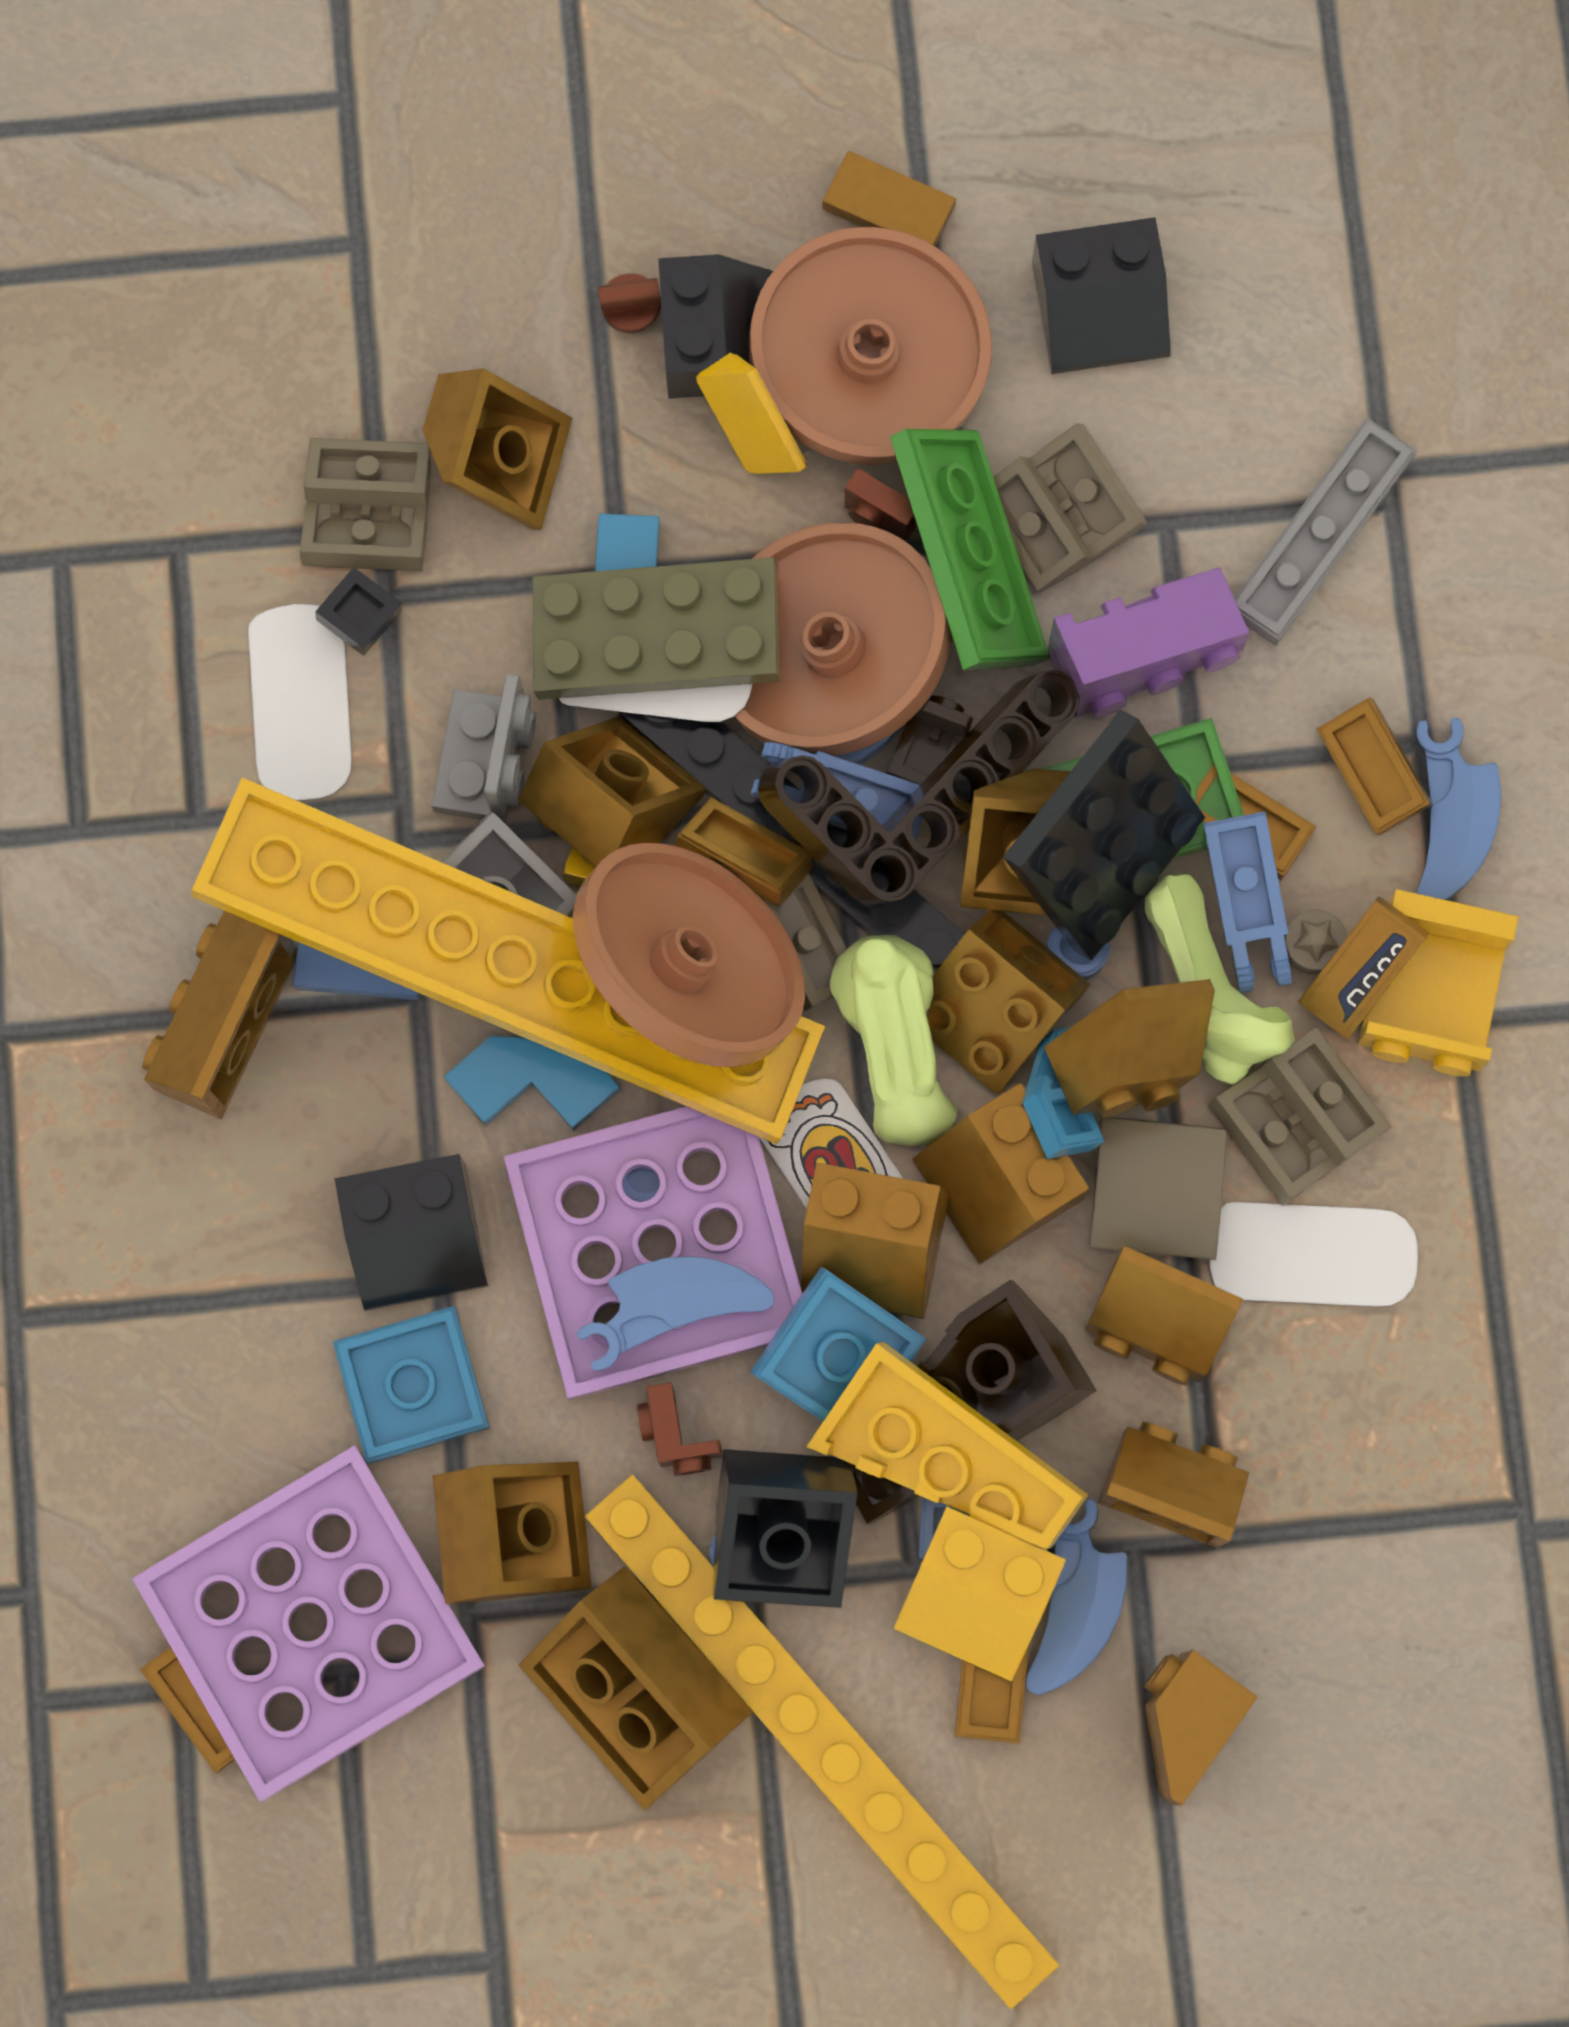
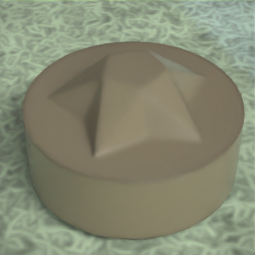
[1284,909,1347,974]

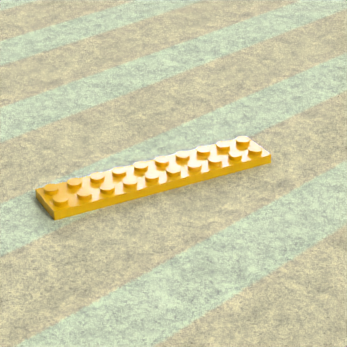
[191,777,825,1144]

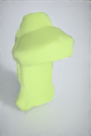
[1145,872,1295,1085]
[830,935,958,1146]

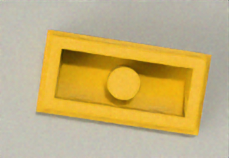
[696,352,806,474]

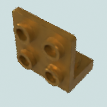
[926,910,1091,1093]

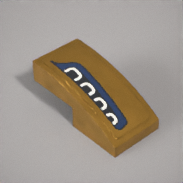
[1298,896,1429,1040]

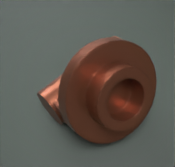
[598,273,661,333]

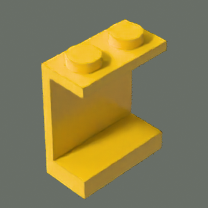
[1358,889,1519,1077]

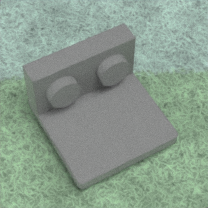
[432,673,536,824]

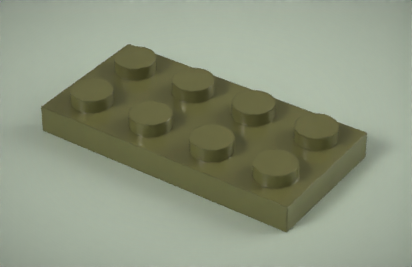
[533,557,781,700]

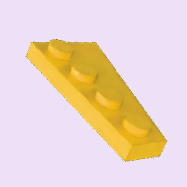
[806,1342,1088,1550]

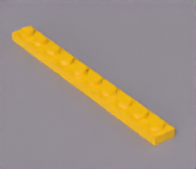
[585,1474,1059,2009]

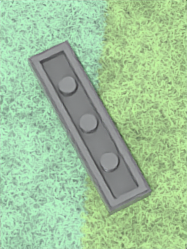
[1234,417,1417,646]

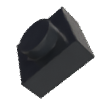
[315,567,402,656]

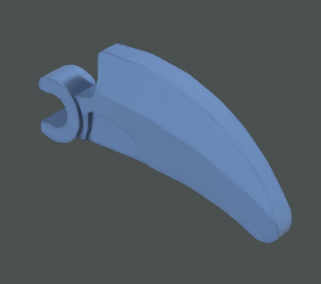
[1416,718,1501,900]
[576,1256,774,1370]
[1026,1499,1128,1695]

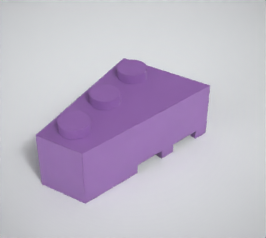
[1048,567,1250,718]

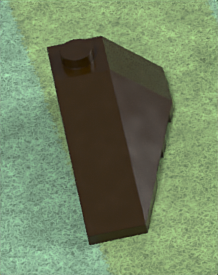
[851,1280,1097,1524]

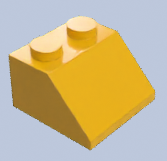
[893,1507,1066,1682]

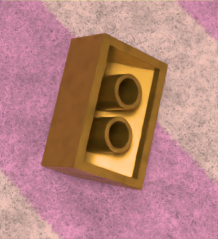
[142,911,297,1120]
[518,1566,753,1810]

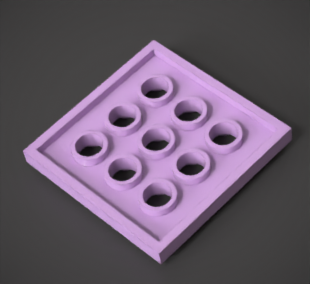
[503,1106,802,1401]
[132,1445,485,1803]

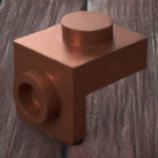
[844,468,918,542]
[637,1382,723,1476]

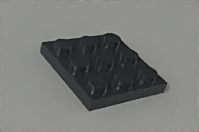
[1003,710,1205,961]

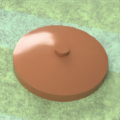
[748,227,992,465]
[734,523,951,756]
[573,843,805,1067]

